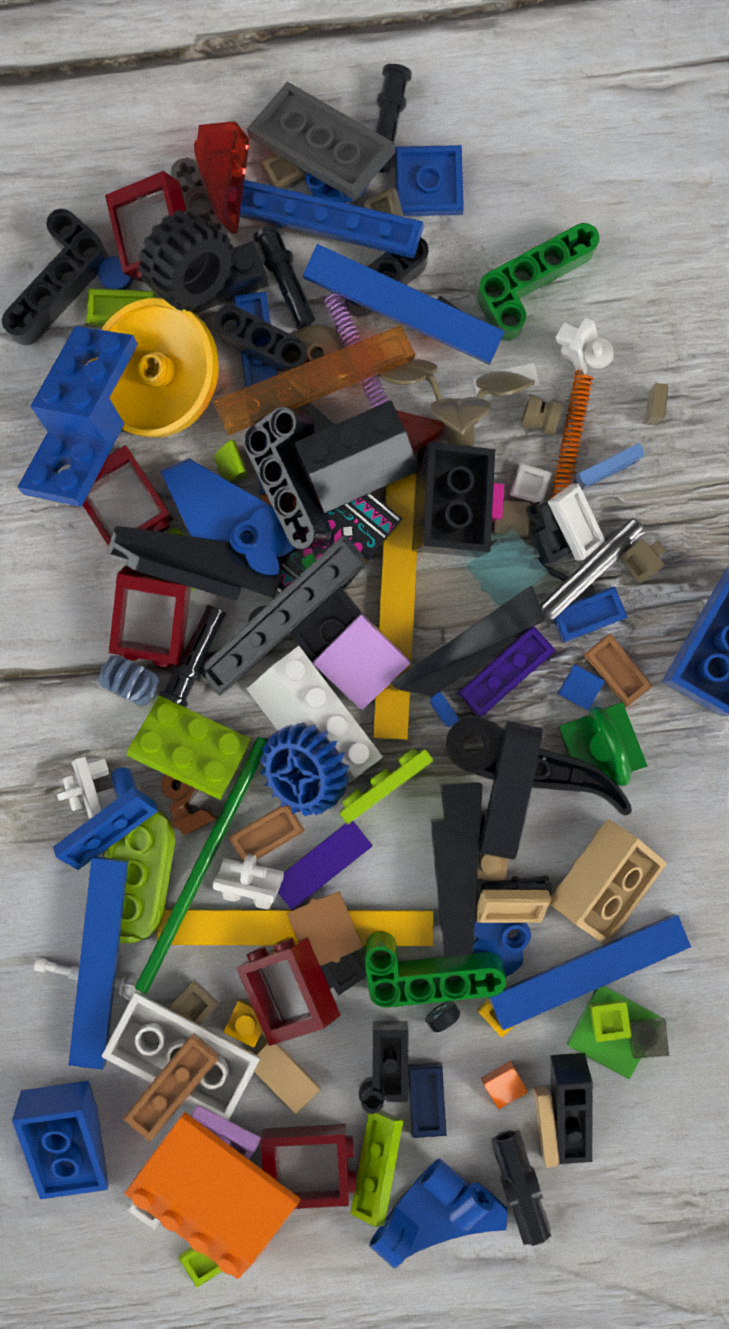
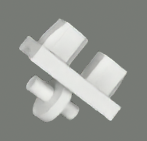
[556,318,614,375]
[57,756,117,819]
[213,854,284,910]

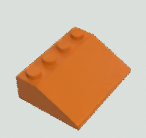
[124,1112,300,1280]

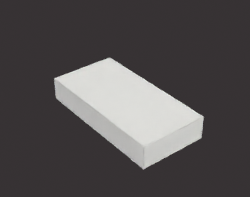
[547,483,606,560]

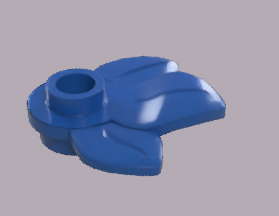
[229,507,296,576]
[473,919,531,977]

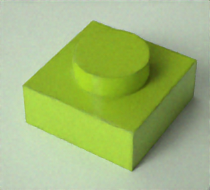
[589,999,631,1042]

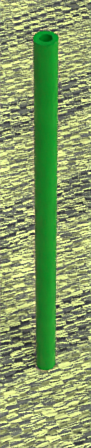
[135,736,268,994]

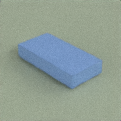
[573,443,645,490]

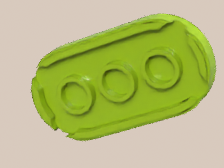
[103,809,175,944]

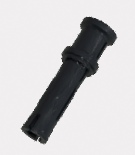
[376,63,412,173]
[253,224,316,329]
[158,604,226,708]

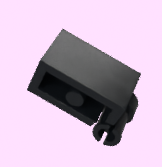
[359,1021,408,1114]

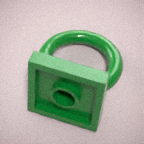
[557,702,647,786]

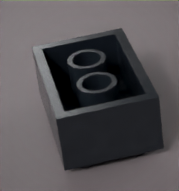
[412,442,496,557]

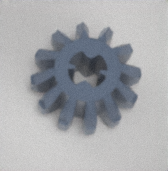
[97,655,159,706]

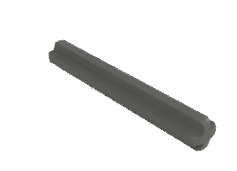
[540,518,644,620]

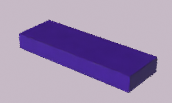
[457,626,556,718]
[278,820,373,910]

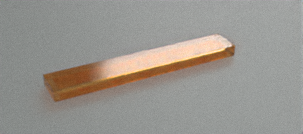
[213,325,416,435]

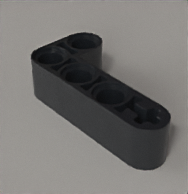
[2,209,108,346]
[244,407,332,549]
[479,721,543,860]

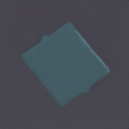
[467,529,548,607]

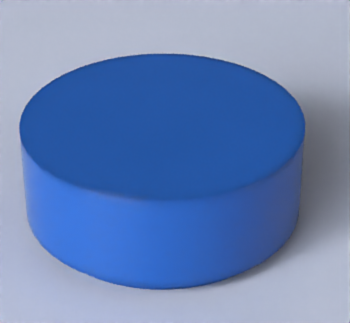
[98,256,134,290]

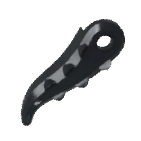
[445,716,632,816]

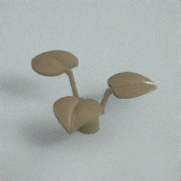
[377,359,535,447]

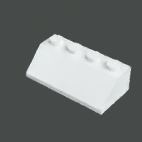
[247,646,383,786]
[101,992,261,1121]

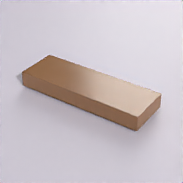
[123,1032,221,1142]

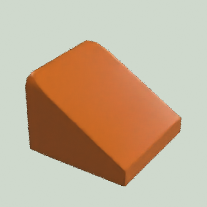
[481,1061,528,1110]

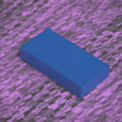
[554,586,628,643]

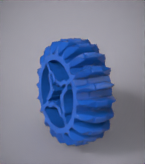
[259,722,350,817]

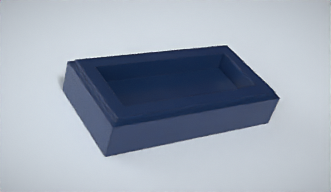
[408,1063,447,1138]

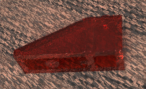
[194,121,250,234]

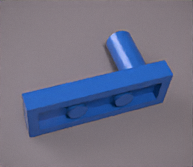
[53,767,158,870]

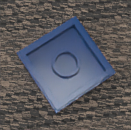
[395,145,464,217]

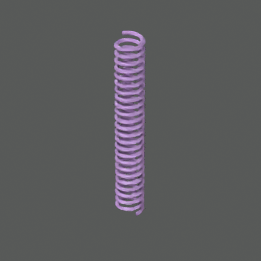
[322,293,389,408]

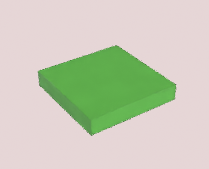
[567,986,662,1080]

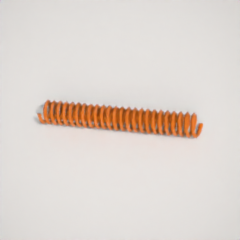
[550,370,594,499]

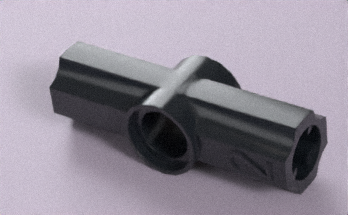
[491,1130,552,1246]

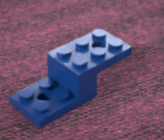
[18,326,138,507]

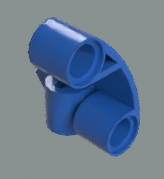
[160,458,283,543]
[369,1158,508,1268]

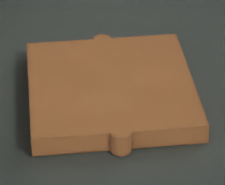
[287,891,363,966]

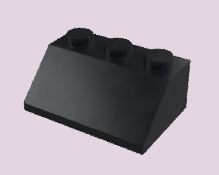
[295,400,419,514]

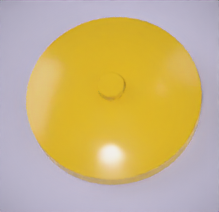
[90,298,219,438]

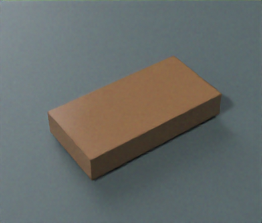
[582,633,653,708]
[228,805,305,862]

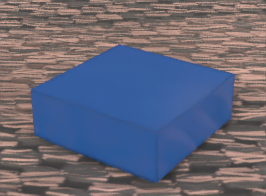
[557,664,605,711]
[429,692,460,728]

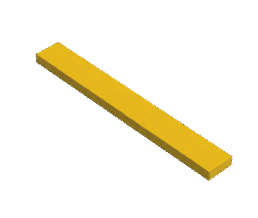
[373,474,417,740]
[157,909,433,946]

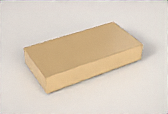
[475,890,552,923]
[254,1042,321,1114]
[533,1086,559,1168]

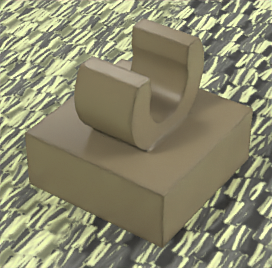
[619,539,666,584]

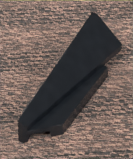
[107,526,284,601]
[389,586,545,698]
[430,782,483,957]

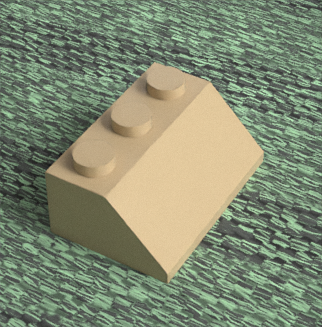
[549,819,667,944]

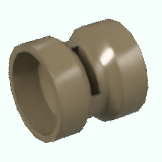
[521,394,563,436]

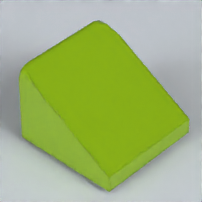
[214,439,248,483]

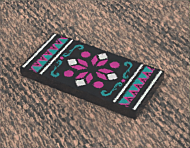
[277,493,403,594]

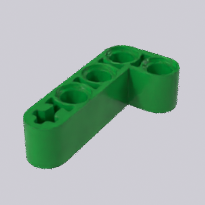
[477,223,600,341]
[365,931,506,1008]

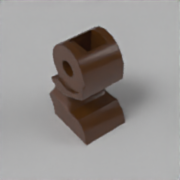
[161,774,218,836]

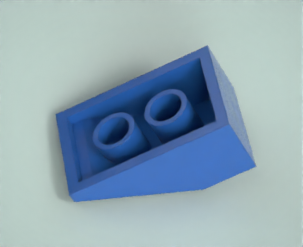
[12,1080,109,1200]

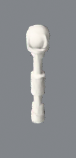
[34,957,143,1001]

